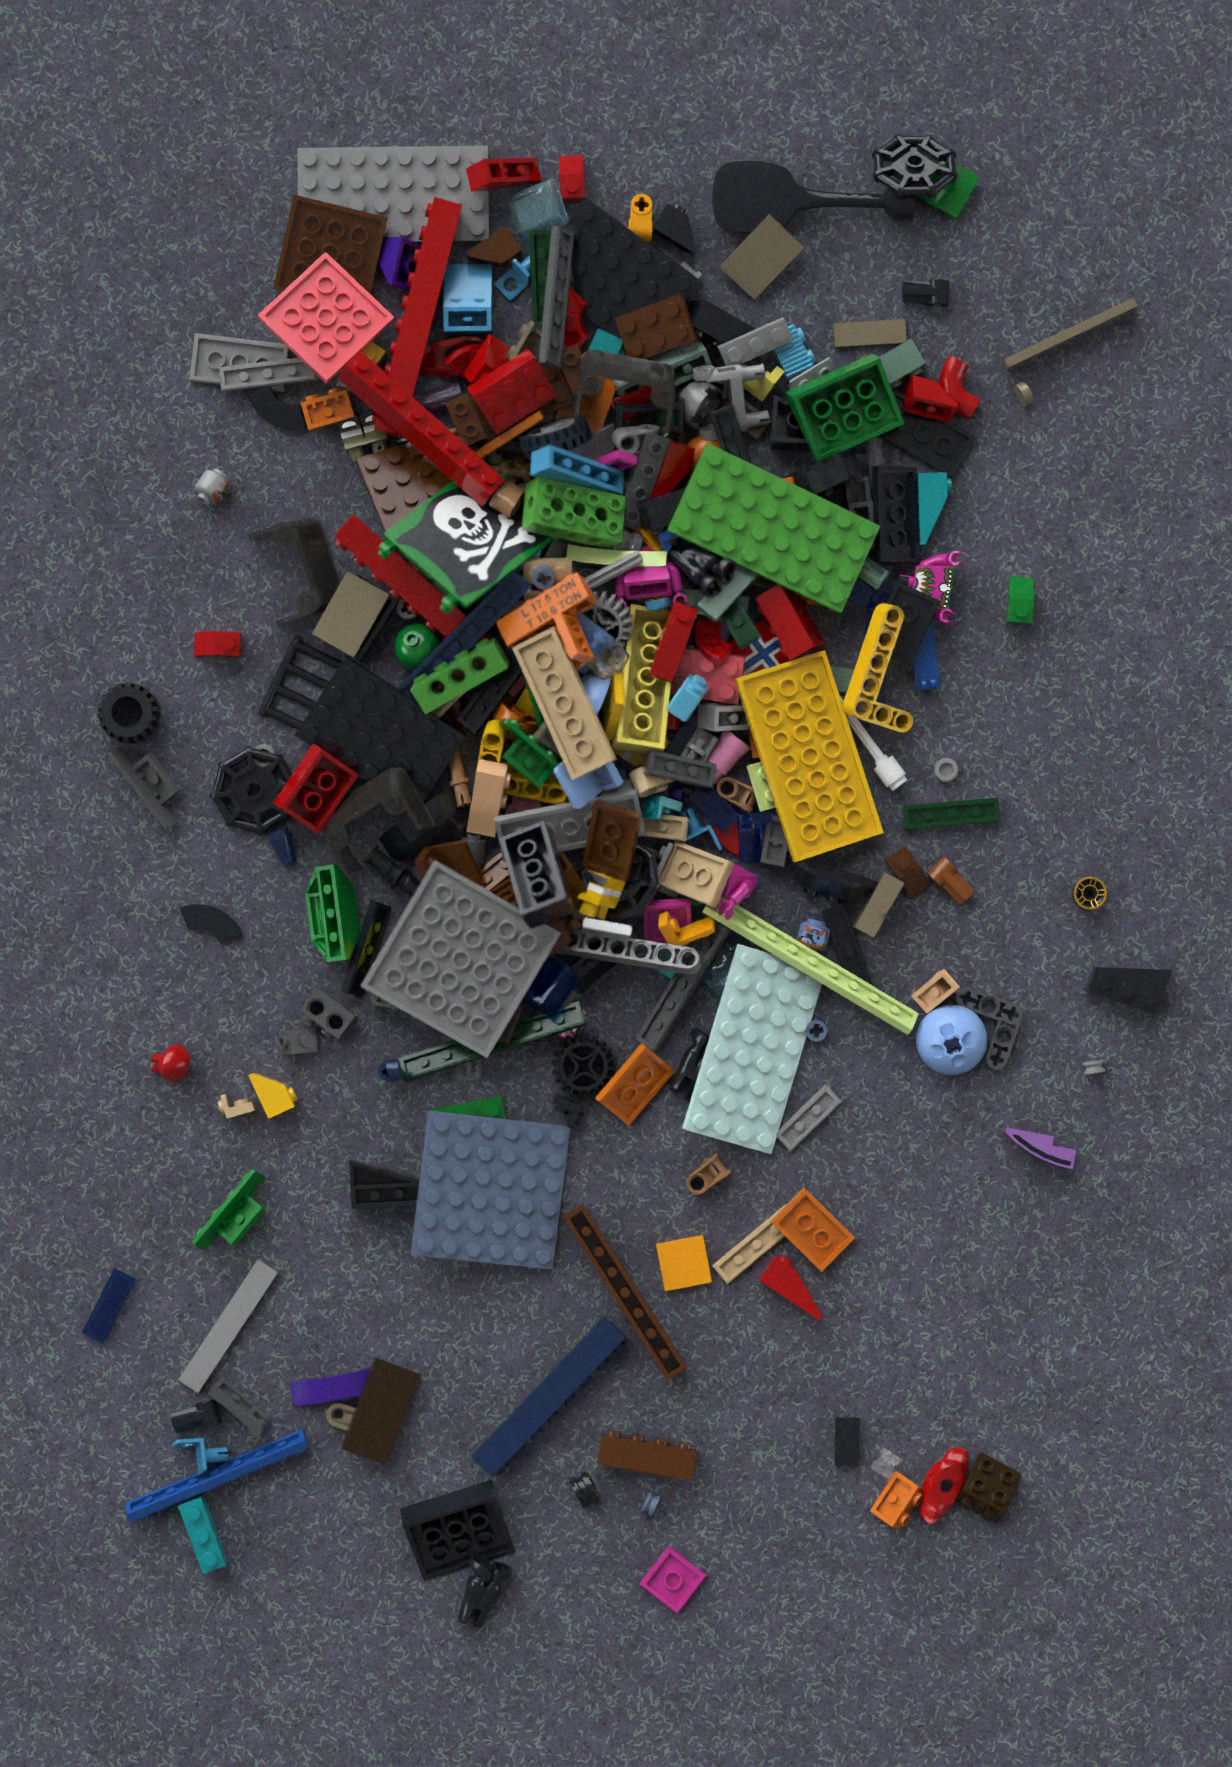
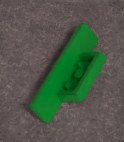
[499,718,559,788]
[192,1169,266,1250]

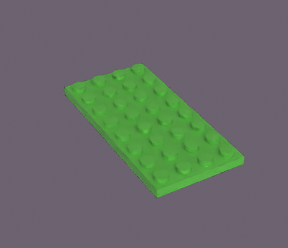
[667,443,880,614]

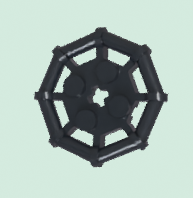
[872,134,958,198]
[210,746,292,835]
[578,842,662,923]

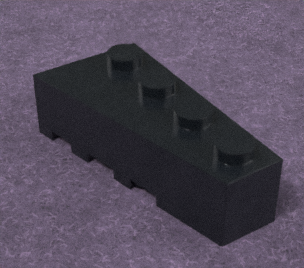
[770,395,868,454]

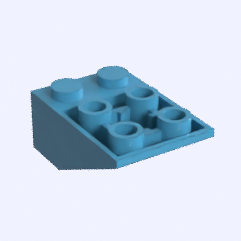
[443,264,493,336]

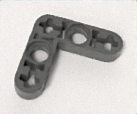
[955,988,1023,1070]

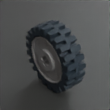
[518,415,592,460]

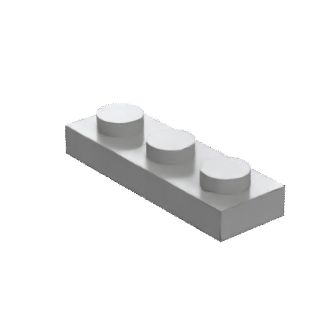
[717,317,793,366]

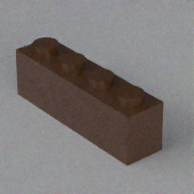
[597,1430,697,1481]

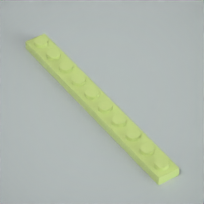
[703,897,919,1035]

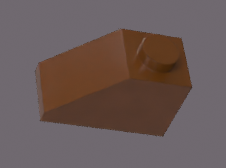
[466,227,522,267]
[884,846,931,899]

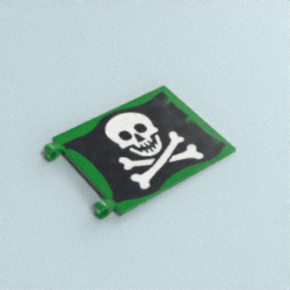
[378,457,555,613]

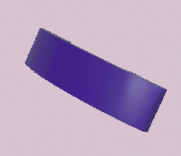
[290,1368,370,1406]

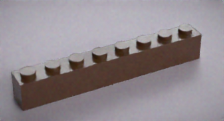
[563,1203,688,1380]

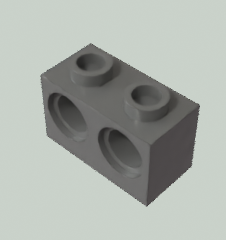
[300,987,357,1040]

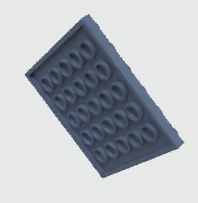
[411,1110,570,1270]

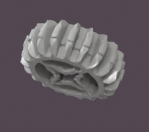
[582,591,634,656]

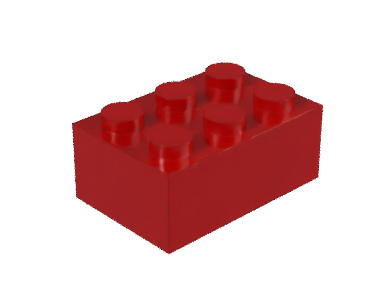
[467,349,558,435]
[273,744,359,834]

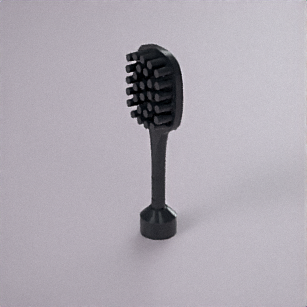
[712,161,915,234]

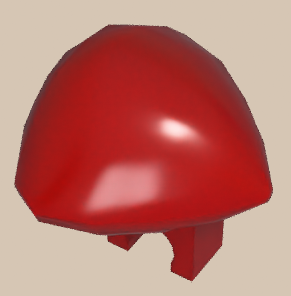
[151,1043,190,1083]

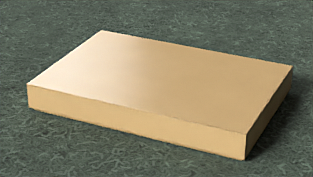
[659,840,734,908]

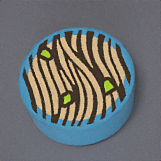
[645,596,670,611]

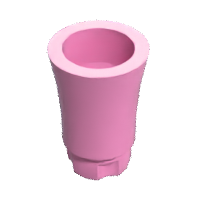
[706,731,751,784]

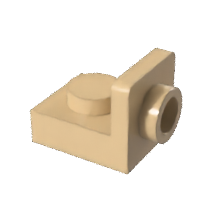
[218,1094,256,1118]

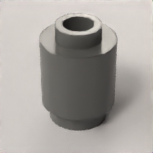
[462,833,486,869]

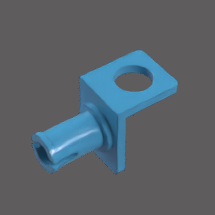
[495,255,531,301]
[678,808,723,852]
[172,1438,228,1475]

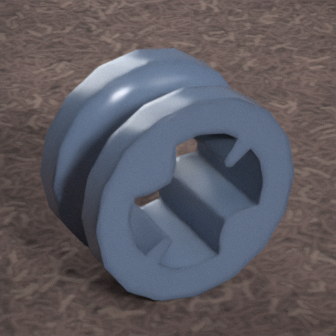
[533,565,555,589]
[806,1020,827,1041]
[640,1492,660,1516]

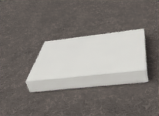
[582,918,632,938]

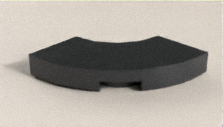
[247,387,307,430]
[180,904,242,943]

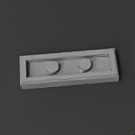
[776,1084,842,1152]

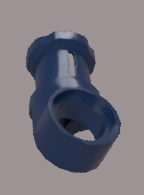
[378,1058,402,1082]

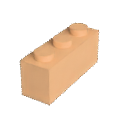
[467,759,511,837]

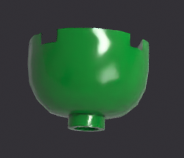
[394,623,442,671]

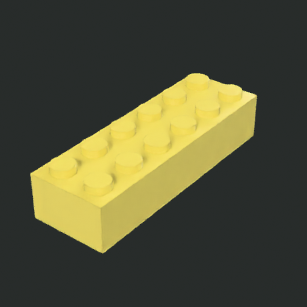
[611,604,671,755]

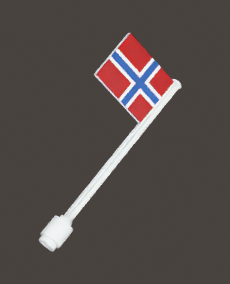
[728,617,907,791]

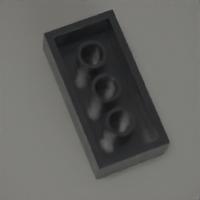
[499,820,575,929]

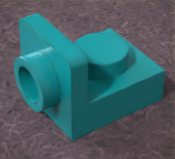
[642,795,682,820]

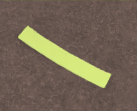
[566,545,667,567]

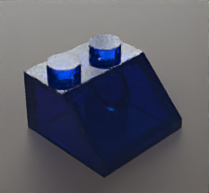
[522,957,579,1018]

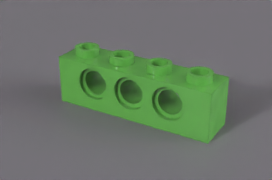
[410,638,510,714]

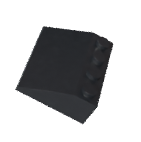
[400,1480,515,1581]

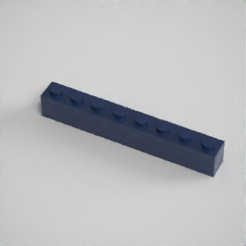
[472,1316,626,1477]

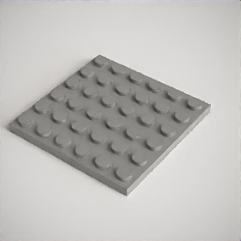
[361,860,561,1058]

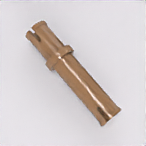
[448,748,472,807]

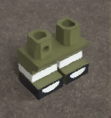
[337,412,388,463]

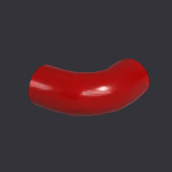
[939,356,980,420]

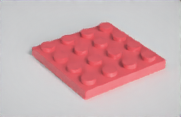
[258,252,394,384]

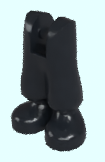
[667,538,737,598]
[669,1027,710,1102]
[457,1555,513,1628]

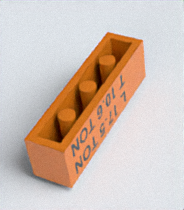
[496,572,597,650]

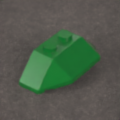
[305,864,360,962]

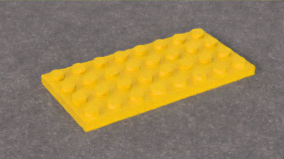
[734,650,884,863]

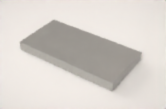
[189,333,290,393]

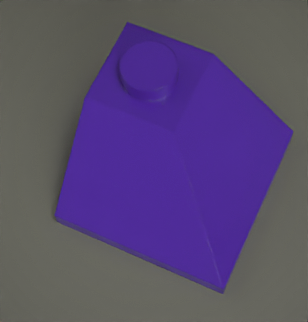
[378,237,422,292]

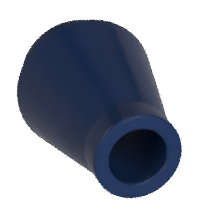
[269,827,296,864]

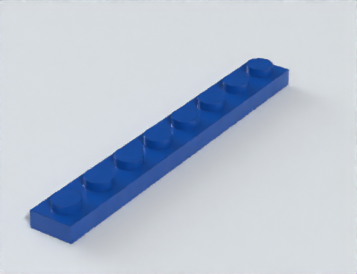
[126,1429,308,1522]

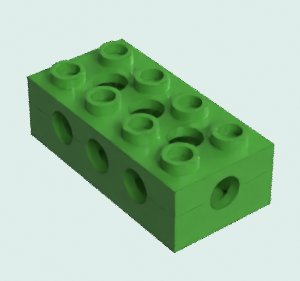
[522,476,626,549]

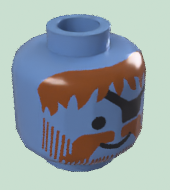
[796,918,830,952]

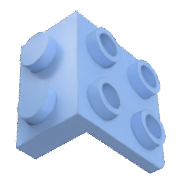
[554,762,623,809]

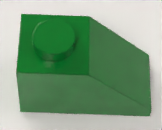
[1005,576,1034,626]

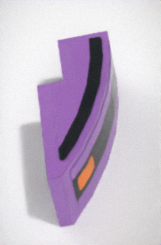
[1004,1127,1076,1169]

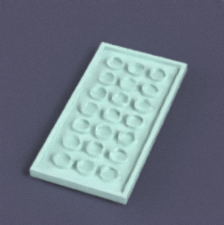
[682,944,822,1154]

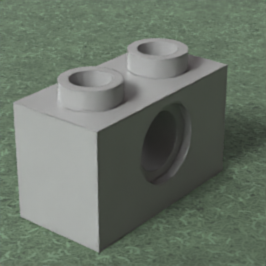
[697,703,750,731]

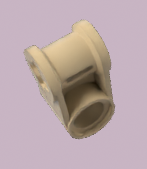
[629,766,674,798]

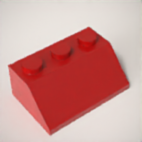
[755,584,826,660]

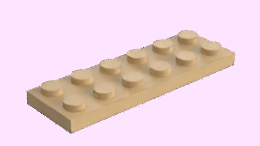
[512,627,616,780]

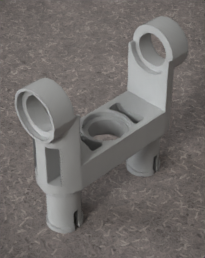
[693,364,770,441]

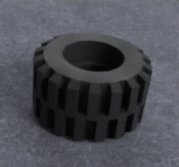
[97,682,161,744]

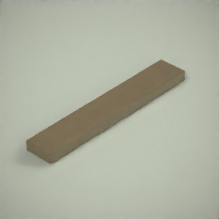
[1002,298,1137,371]

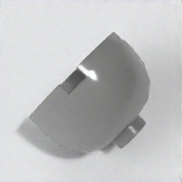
[677,380,722,429]

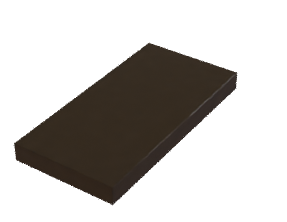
[341,1357,420,1465]

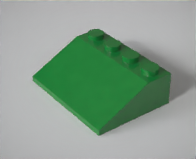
[785,354,904,462]

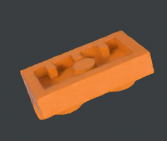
[301,388,355,431]
[553,612,594,670]
[870,1471,923,1529]

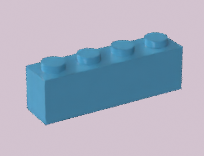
[530,445,624,495]

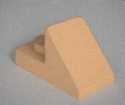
[911,969,960,1014]

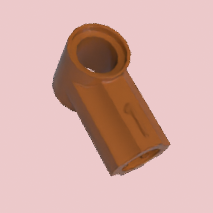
[926,856,975,905]

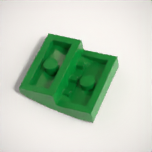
[915,161,980,219]

